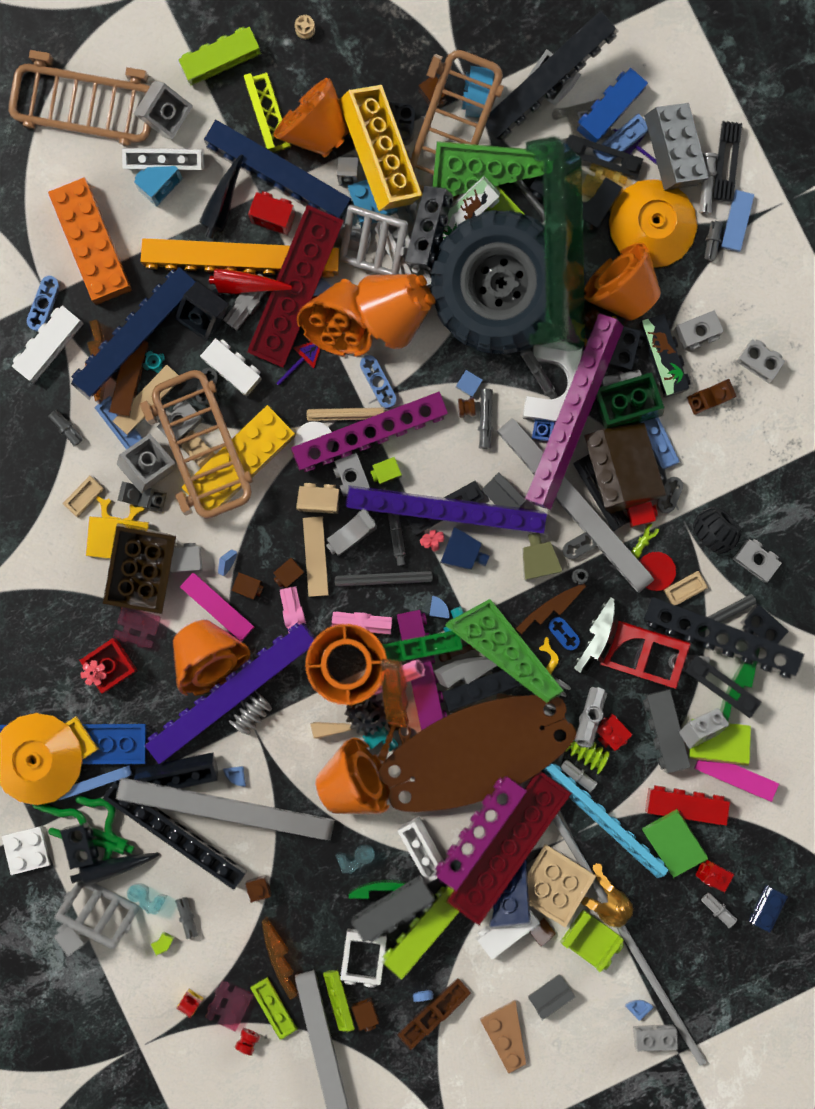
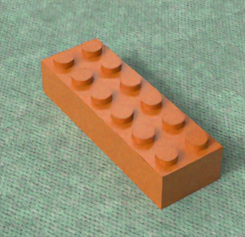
[48,177,132,305]

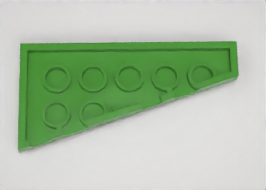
[432,141,556,197]
[445,599,563,703]

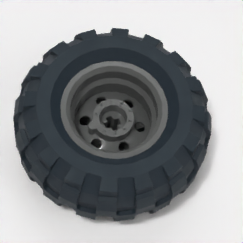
[430,210,573,354]

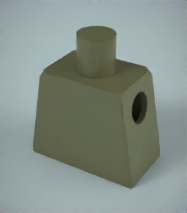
[522,533,562,580]

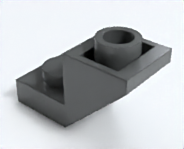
[117,481,167,512]

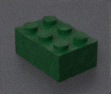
[595,372,664,429]

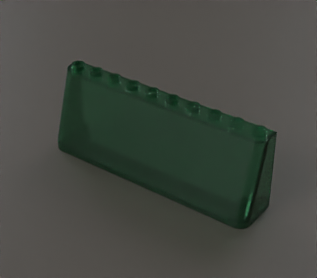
[526,136,585,351]

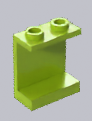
[560,909,624,973]

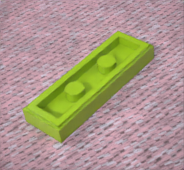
[323,970,354,1032]
[250,977,297,1040]

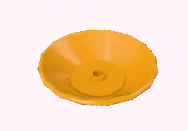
[609,179,697,268]
[0,713,83,805]

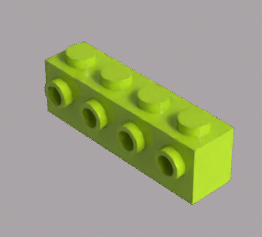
[178,27,261,86]

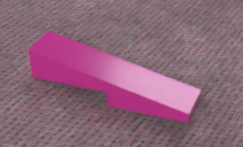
[180,573,255,642]
[694,760,779,802]

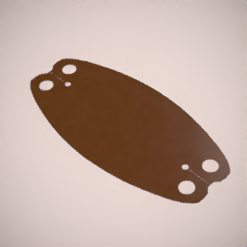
[378,695,576,812]

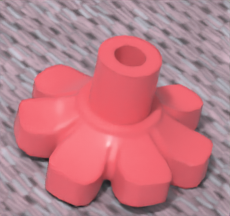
[420,530,445,551]
[81,660,107,686]

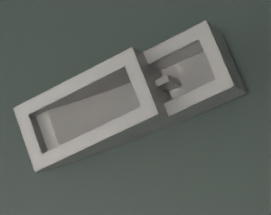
[434,657,497,688]

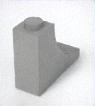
[326,509,377,556]

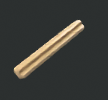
[307,407,384,421]

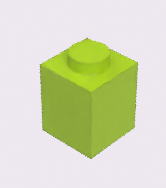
[370,457,402,485]

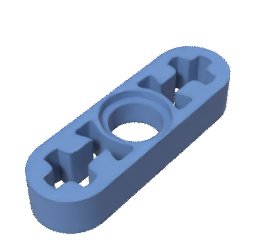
[27,276,60,331]
[360,355,396,409]

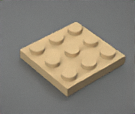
[527,844,596,928]

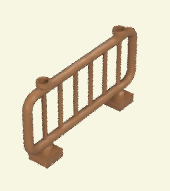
[9,50,151,146]
[406,50,504,201]
[139,370,253,518]

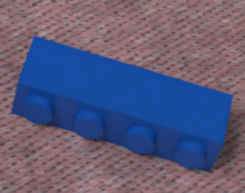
[577,67,648,143]

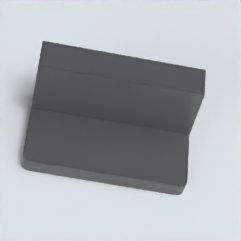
[482,472,526,508]
[528,974,575,1020]

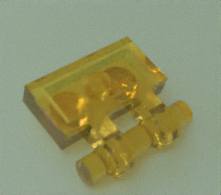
[579,163,628,206]

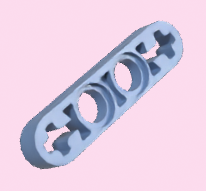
[59,766,132,800]

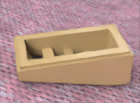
[310,722,352,739]

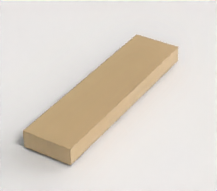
[113,365,179,436]
[303,517,329,597]

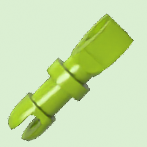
[631,523,659,558]

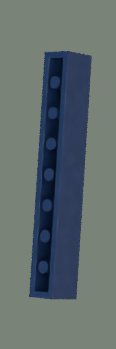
[204,119,352,219]
[71,267,195,400]

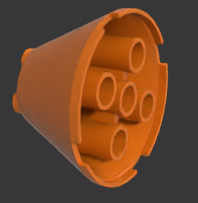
[273,78,350,158]
[356,274,435,349]
[297,279,373,357]

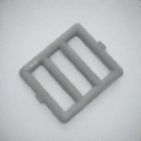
[339,205,408,275]
[55,881,139,949]

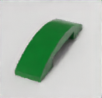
[349,880,407,899]

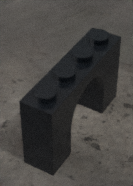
[530,147,623,231]

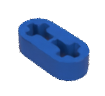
[548,617,580,650]

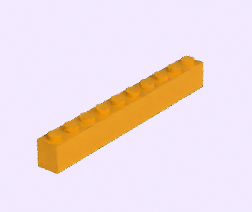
[141,238,340,278]

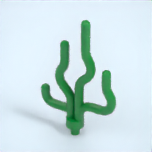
[32,796,135,860]

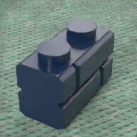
[748,885,788,932]

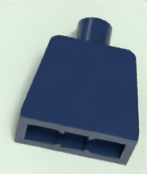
[440,527,490,570]

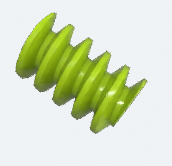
[565,739,610,774]

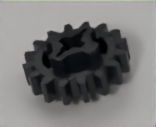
[344,695,389,736]

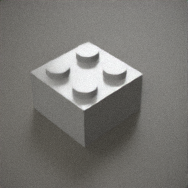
[133,80,193,139]
[117,434,175,494]

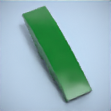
[382,631,462,664]
[720,649,760,722]

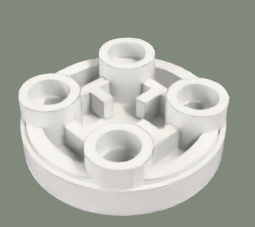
[294,422,334,459]

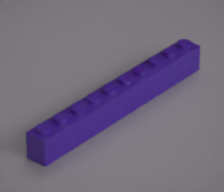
[346,485,547,533]
[145,623,315,764]

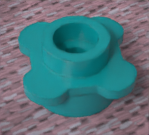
[143,351,165,373]

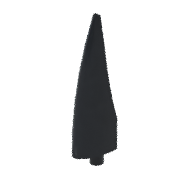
[199,154,244,239]
[70,852,159,887]

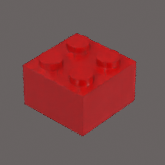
[248,191,296,236]
[79,638,138,694]

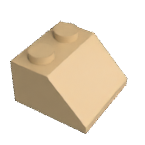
[297,483,340,514]

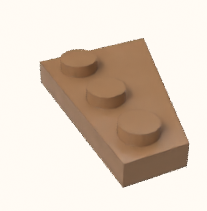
[480,1000,526,1074]

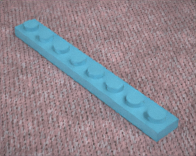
[542,763,669,878]

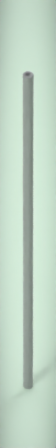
[553,813,706,1066]

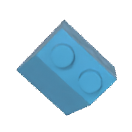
[134,166,183,207]

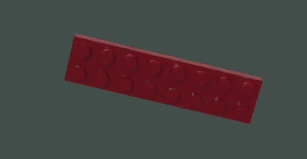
[247,205,344,367]
[446,771,571,925]

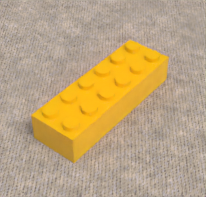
[339,85,422,211]
[181,405,295,510]

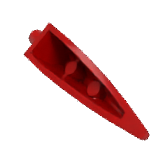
[209,268,293,294]

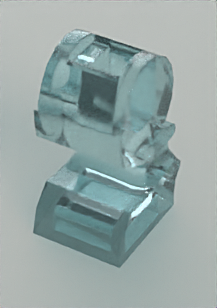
[336,845,375,874]
[127,883,168,915]

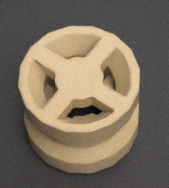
[295,15,315,39]

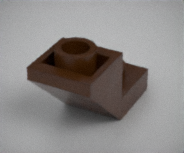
[687,379,737,415]

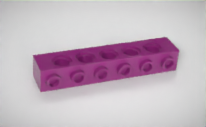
[435,776,527,891]

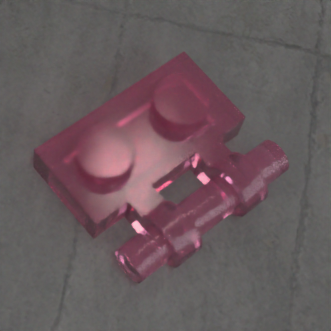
[113,607,161,649]
[205,980,253,1032]

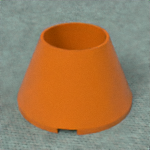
[583,243,661,321]
[173,620,250,696]
[306,624,387,705]
[316,738,390,814]

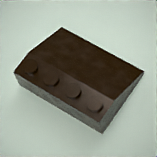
[584,422,667,514]
[103,523,176,614]

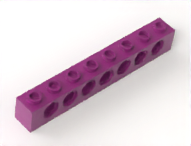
[290,391,448,472]

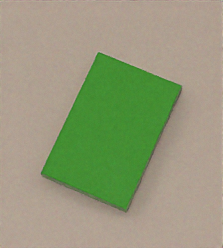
[642,809,708,878]

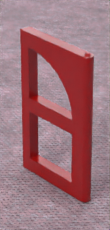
[600,621,691,689]

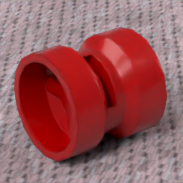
[234,1028,261,1056]

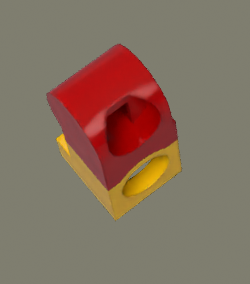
[177,989,204,1018]

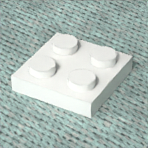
[2,826,51,875]

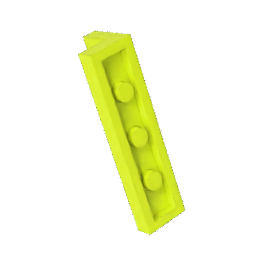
[244,73,291,153]

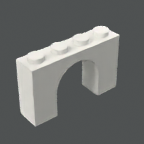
[523,339,584,423]

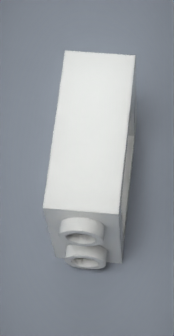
[340,928,387,987]

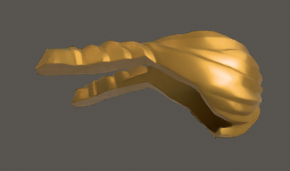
[581,863,633,928]

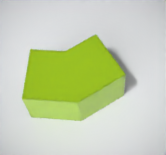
[151,932,175,956]

